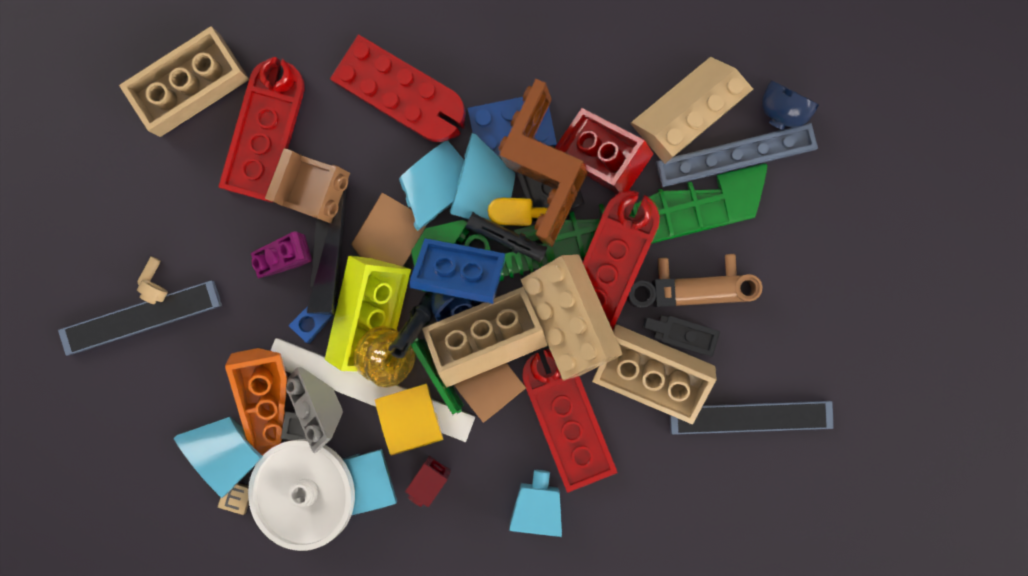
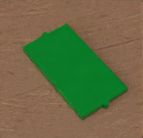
[411,338,464,415]

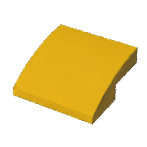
[375,384,443,456]

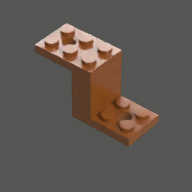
[499,79,587,247]

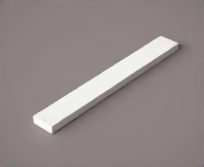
[271,338,476,442]

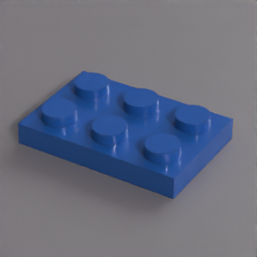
[468,97,557,158]
[410,239,505,304]

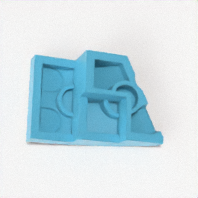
[450,133,515,227]
[399,140,464,231]
[174,417,263,498]
[343,449,397,515]

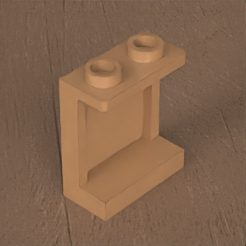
[265,148,350,223]

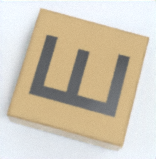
[218,483,249,515]

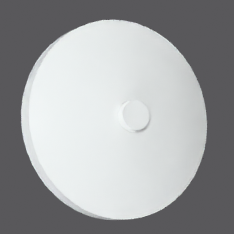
[248,439,355,551]

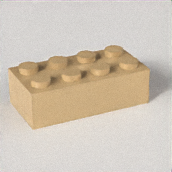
[119,26,249,137]
[521,254,623,380]
[422,287,548,388]

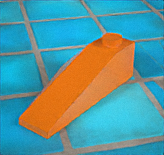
[225,348,287,456]

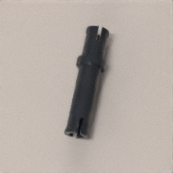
[465,212,547,263]
[389,292,433,358]

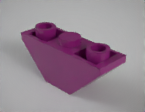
[251,232,312,279]

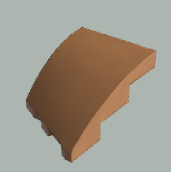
[351,193,426,266]
[454,363,526,423]

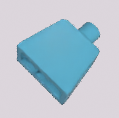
[510,470,562,537]

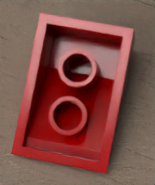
[554,108,654,194]

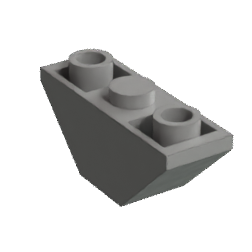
[286,367,343,453]

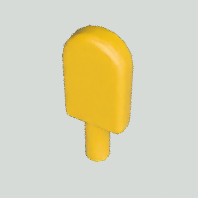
[487,198,548,226]

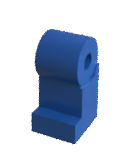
[288,302,337,344]

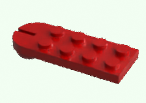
[330,34,466,142]
[218,57,305,203]
[583,191,660,331]
[523,348,618,493]

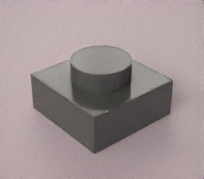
[281,411,306,440]

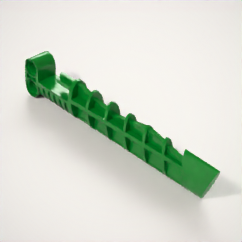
[465,163,767,282]

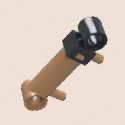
[627,254,763,308]

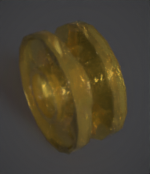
[354,325,415,388]

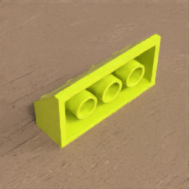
[325,256,411,372]

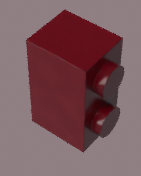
[405,455,451,507]

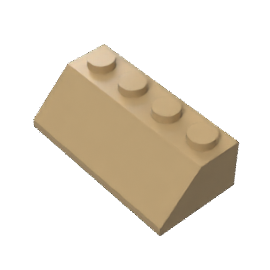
[630,57,753,164]
[592,324,716,425]

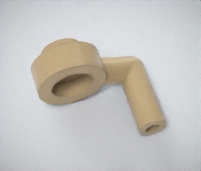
[137,256,168,304]

